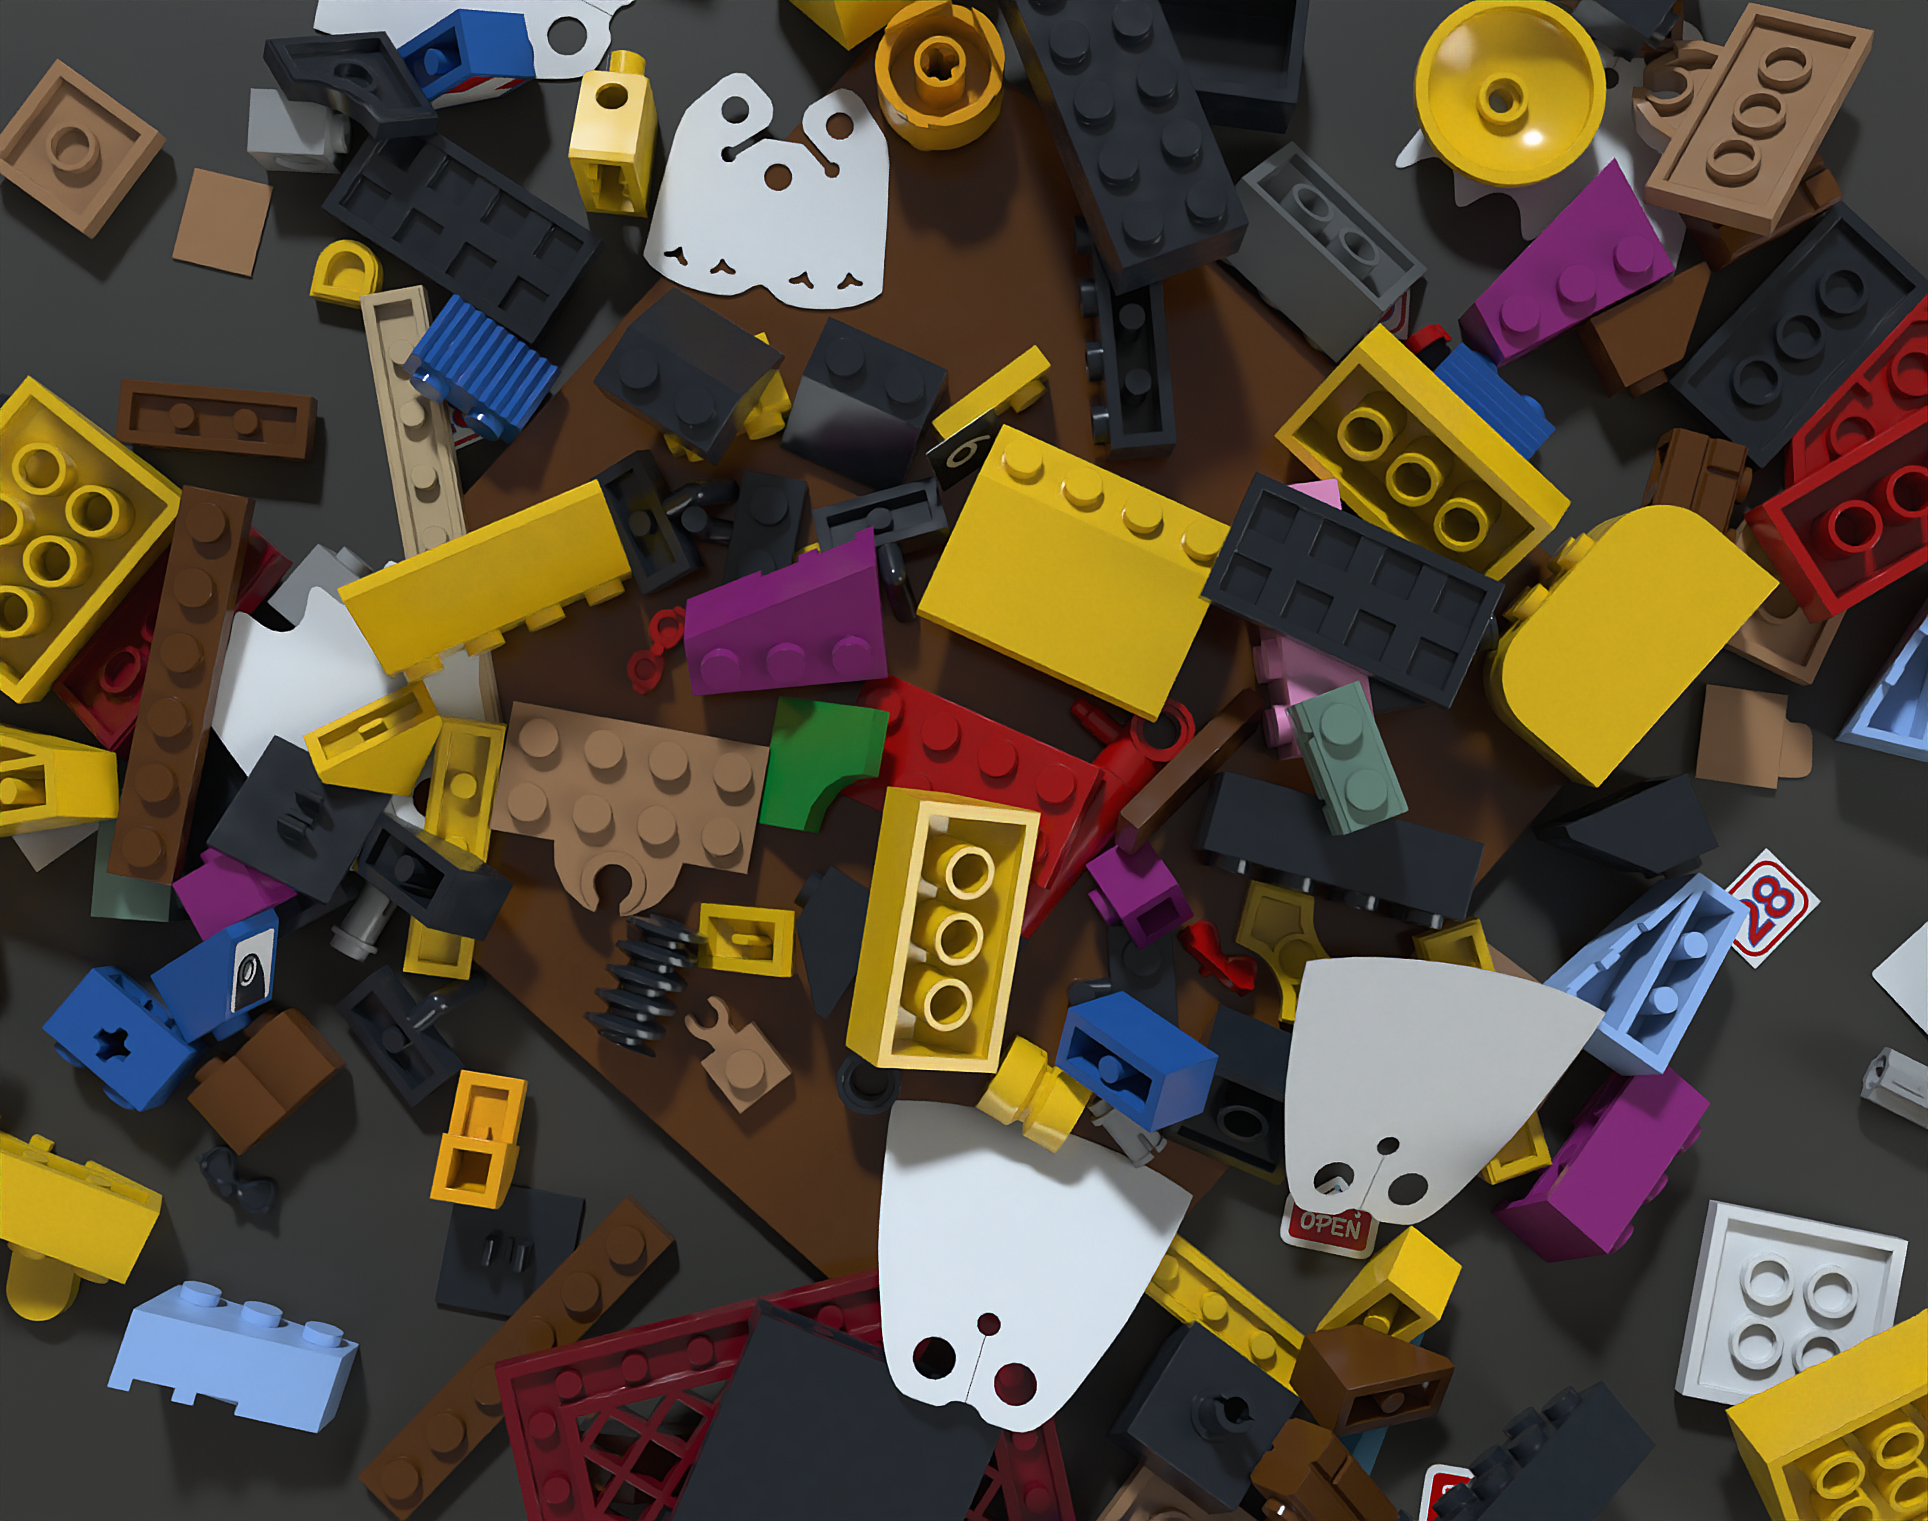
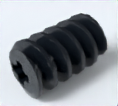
[583,913,709,1058]

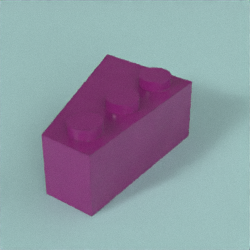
[1458,157,1675,369]
[684,526,888,696]
[1490,1065,1711,1263]

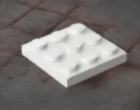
[1675,1200,1908,1405]

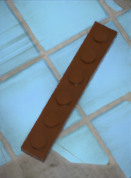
[106,485,256,886]
[357,1193,675,1521]

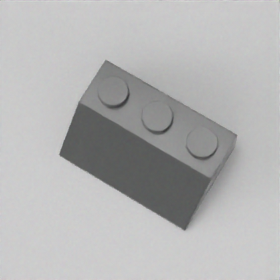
[1220,141,1428,363]

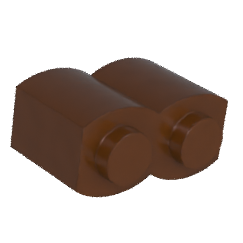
[187,1007,347,1156]

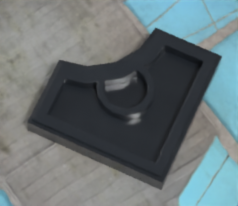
[263,31,438,140]

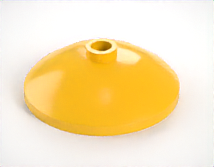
[1413,0,1606,188]

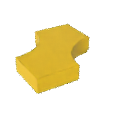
[1233,880,1331,1025]

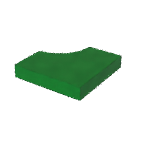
[756,696,890,833]

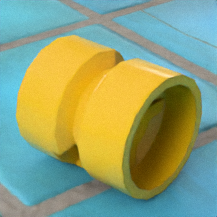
[975,1034,1092,1154]

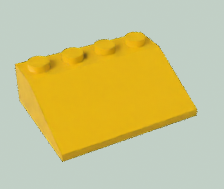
[0,376,182,704]
[916,424,1230,723]
[337,479,632,684]
[1725,1308,1928,1521]

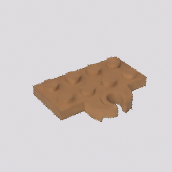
[1631,2,1874,237]
[489,701,770,916]

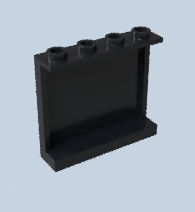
[662,1297,1003,1521]

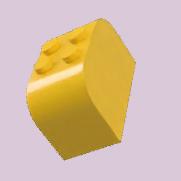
[1483,505,1780,788]

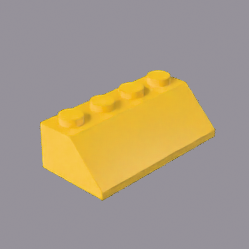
[845,786,1041,1073]

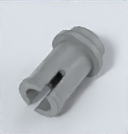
[330,880,398,962]
[1087,1095,1167,1168]

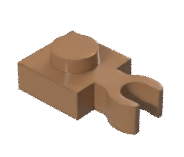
[685,995,793,1113]

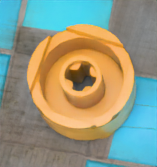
[875,0,1005,151]

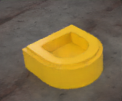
[309,240,384,310]
[6,1251,81,1321]

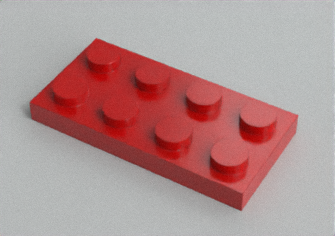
[839,674,1105,891]

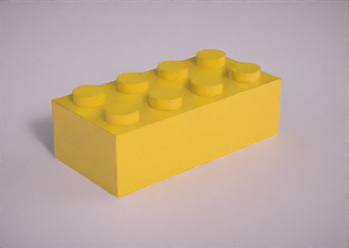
[1274,323,1571,581]

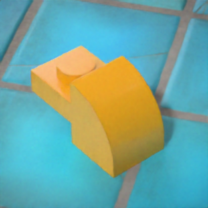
[430,1070,528,1209]

